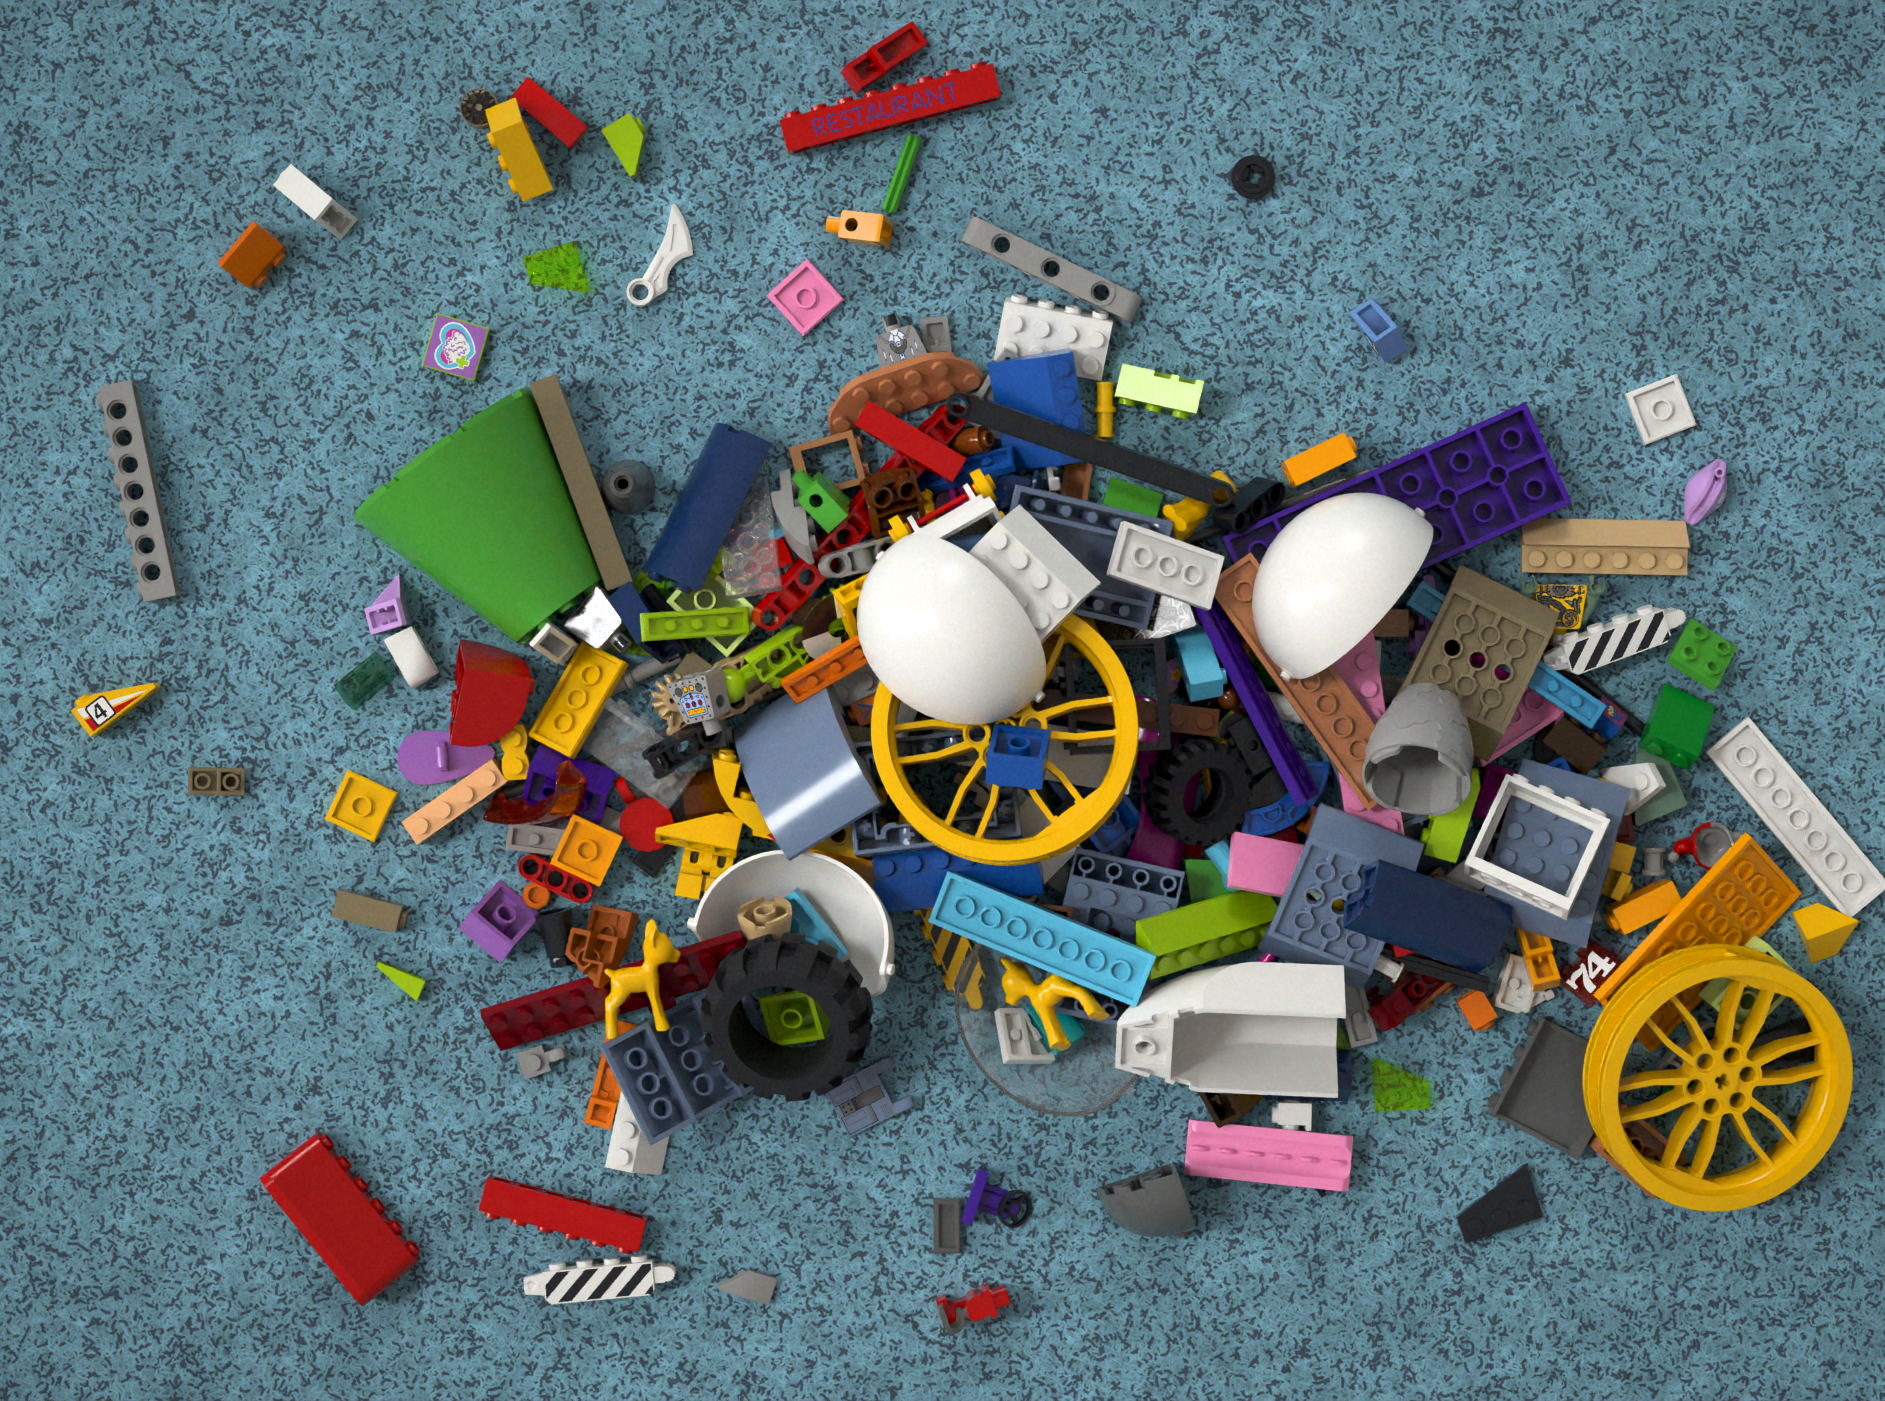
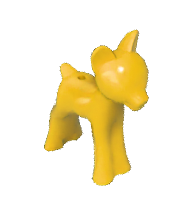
[1163,471,1239,541]
[605,919,681,1039]
[1000,958,1110,1051]

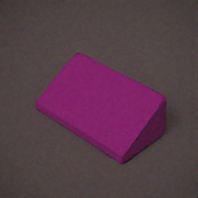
[1473,764,1519,825]

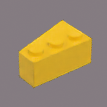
[485,98,553,202]

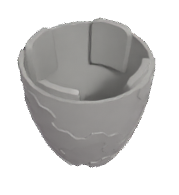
[1361,683,1474,816]

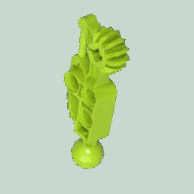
[723,584,845,703]

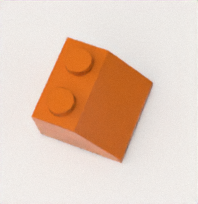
[218,221,288,290]

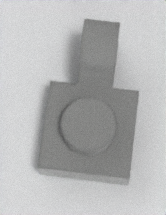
[516,1044,568,1080]

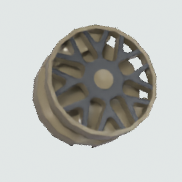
[460,88,499,129]

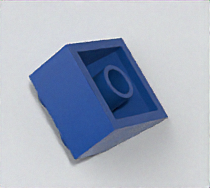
[985,724,1051,790]

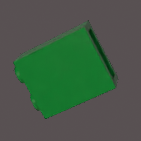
[1638,683,1715,770]

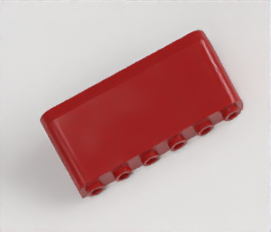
[260,1131,421,1306]

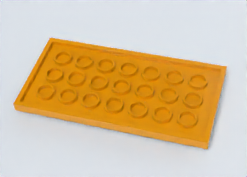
[1593,832,1802,1053]

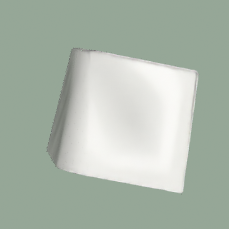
[384,626,439,689]

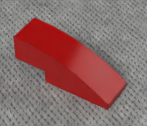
[840,21,928,95]
[510,77,589,150]

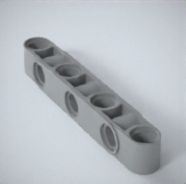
[960,216,1143,323]
[818,523,928,578]

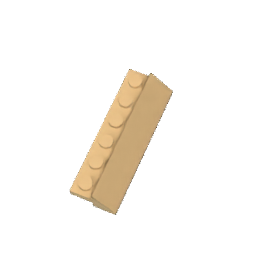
[1519,518,1690,576]

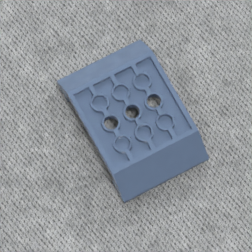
[1258,803,1424,989]

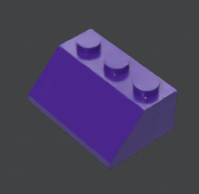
[521,745,617,825]

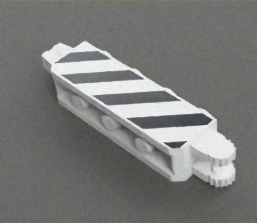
[1540,605,1686,675]
[524,1254,677,1304]

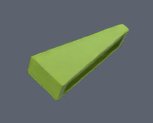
[376,961,427,1002]

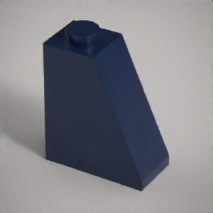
[608,581,682,664]

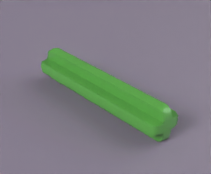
[882,135,921,214]

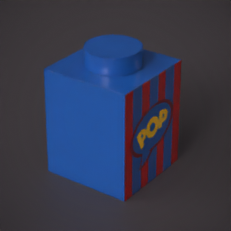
[1591,695,1628,742]

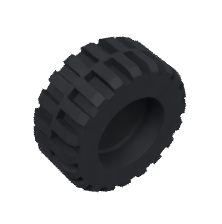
[1142,736,1253,846]

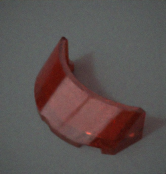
[483,760,587,824]

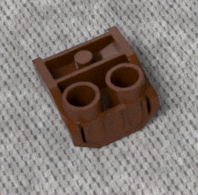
[860,468,927,540]
[681,768,738,821]

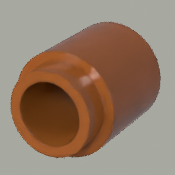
[952,426,994,457]

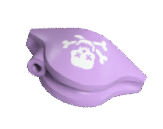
[1684,459,1727,526]

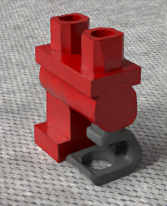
[936,1283,1011,1334]

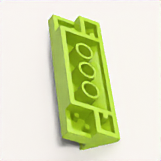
[1136,890,1278,980]

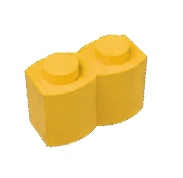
[500,724,532,781]

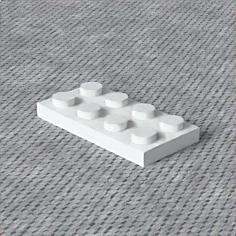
[1106,521,1224,610]

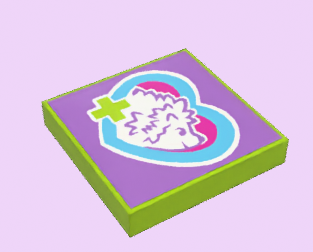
[422,313,491,382]

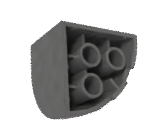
[1096,1162,1196,1239]

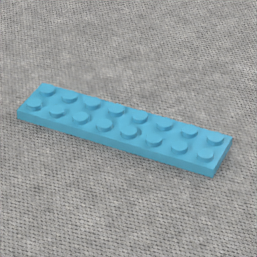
[928,869,1157,1007]

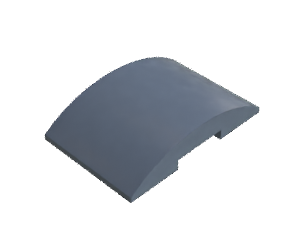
[734,684,883,861]
[600,990,770,1146]

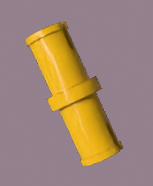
[1094,382,1116,437]

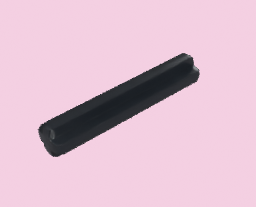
[642,583,700,654]

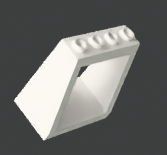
[1464,774,1610,920]

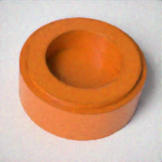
[523,882,551,909]

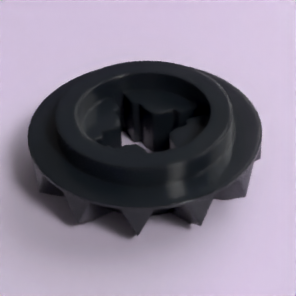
[1231,155,1275,200]

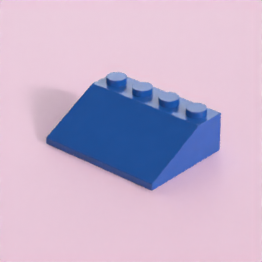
[988,348,1086,470]

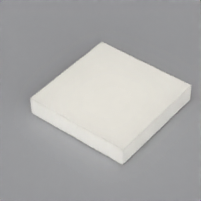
[1624,374,1697,445]

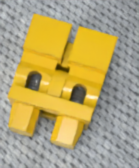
[675,848,735,899]

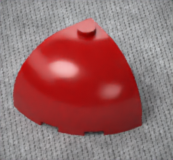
[449,639,535,747]

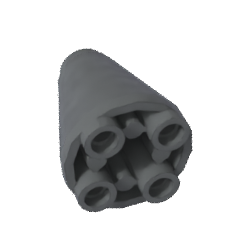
[601,459,655,514]

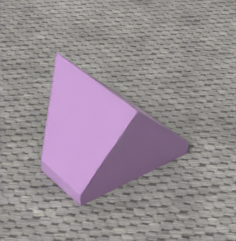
[364,573,412,635]

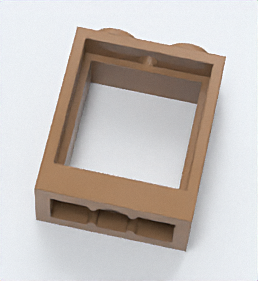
[788,430,871,491]

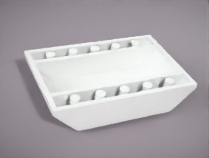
[968,505,1101,644]

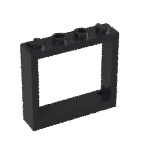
[1059,638,1171,756]

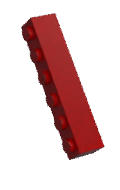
[479,1175,648,1254]

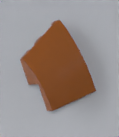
[565,904,639,989]

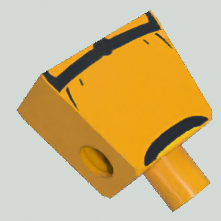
[826,210,893,249]

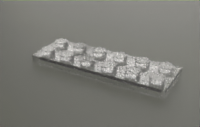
[721,455,783,600]

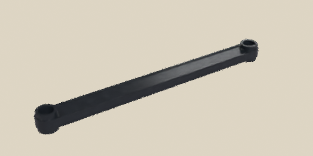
[946,390,1234,508]

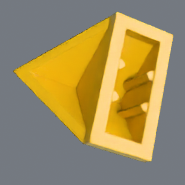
[1792,903,1859,964]

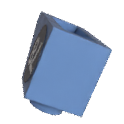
[1349,298,1408,363]

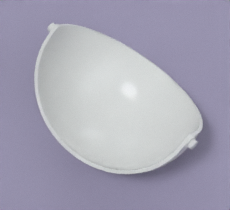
[1252,492,1433,682]
[857,534,1046,725]
[687,850,895,997]

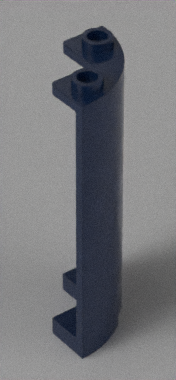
[643,423,772,595]
[1343,859,1513,973]

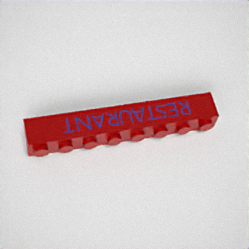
[780,61,1001,155]

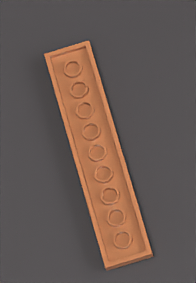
[1214,552,1378,811]

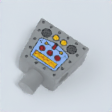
[666,666,731,736]

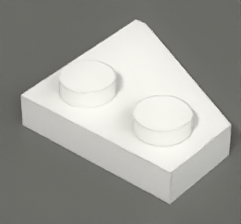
[1600,763,1666,815]
[994,1008,1055,1064]

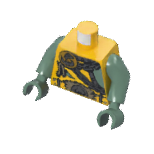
[1519,575,1606,646]

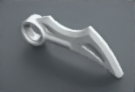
[627,204,693,307]

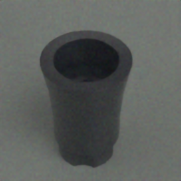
[534,907,575,968]

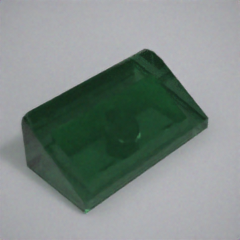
[334,651,396,711]

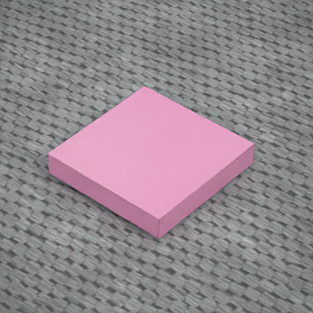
[767,259,844,337]

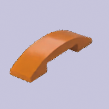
[584,1019,637,1130]

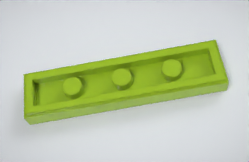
[640,607,750,642]

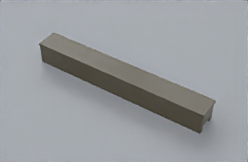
[529,374,634,591]

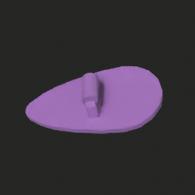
[397,731,495,785]

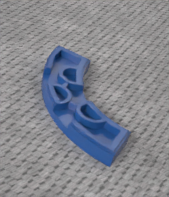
[1240,760,1331,836]

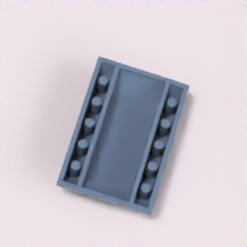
[1009,485,1173,630]
[1484,758,1631,948]

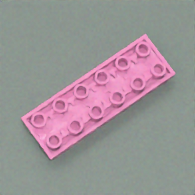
[1184,1119,1354,1191]

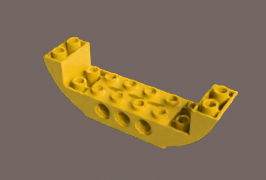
[712,747,930,859]

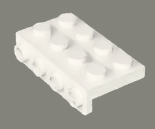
[994,294,1113,381]

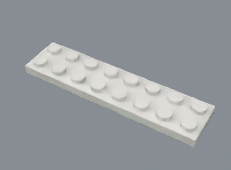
[1705,717,1885,917]

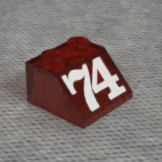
[1559,940,1623,1007]

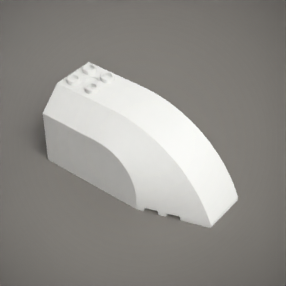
[1115,962,1346,1098]

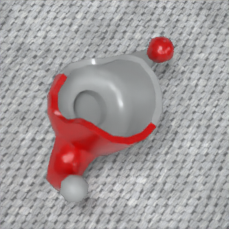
[1668,822,1744,870]

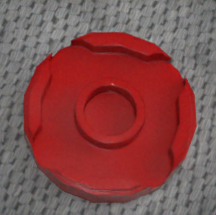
[619,796,675,852]

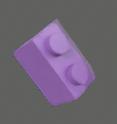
[458,880,539,963]

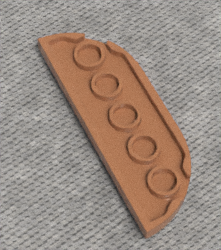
[827,352,985,435]

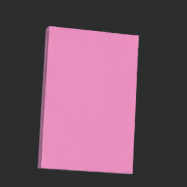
[1227,832,1308,898]

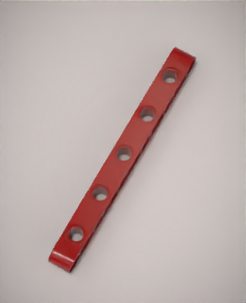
[751,403,967,631]

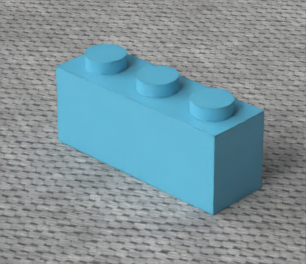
[1170,627,1227,702]

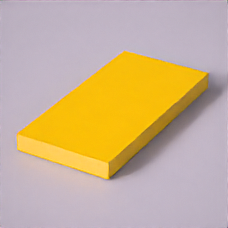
[528,641,629,760]

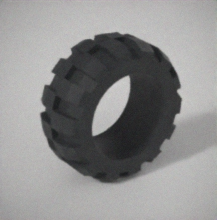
[700,932,874,1102]

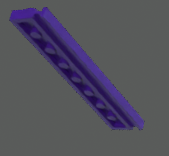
[1194,598,1319,807]

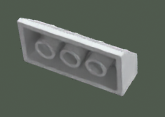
[605,1090,669,1175]

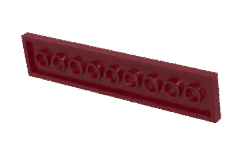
[480,929,747,1051]

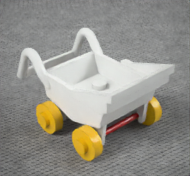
[888,468,1005,543]

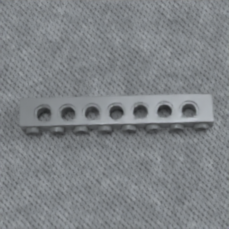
[97,380,181,602]

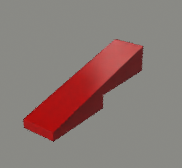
[854,401,967,483]

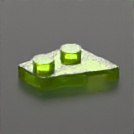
[522,241,591,293]
[1371,1058,1430,1112]

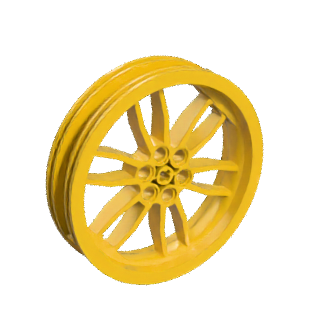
[871,614,1139,866]
[1583,943,1853,1212]

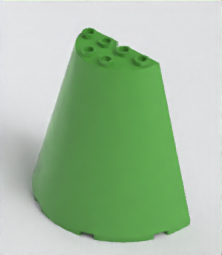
[353,387,602,645]

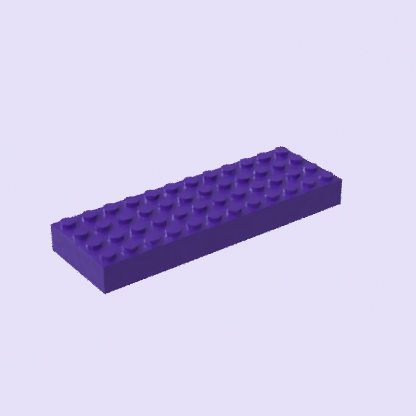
[1221,402,1572,573]

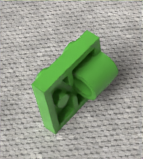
[1666,618,1737,691]

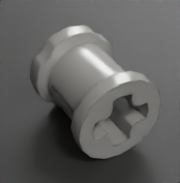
[1641,847,1666,876]

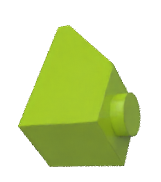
[601,113,646,180]

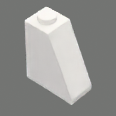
[273,164,358,240]

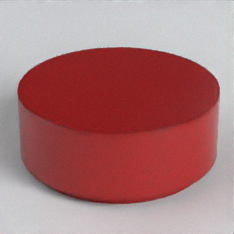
[614,776,637,804]

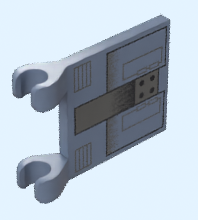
[826,1056,914,1138]

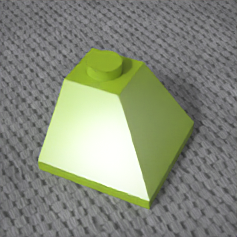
[759,990,831,1045]

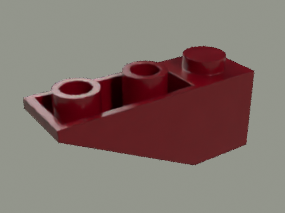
[1367,958,1445,1032]

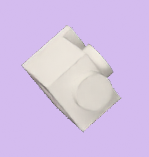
[1271,1100,1312,1131]

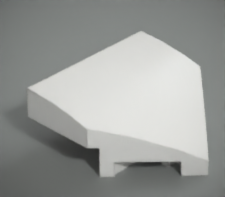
[1490,952,1555,1013]

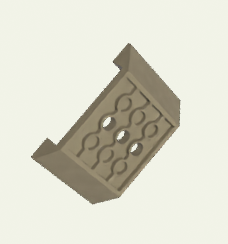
[1395,565,1560,762]

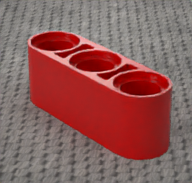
[518,853,596,903]

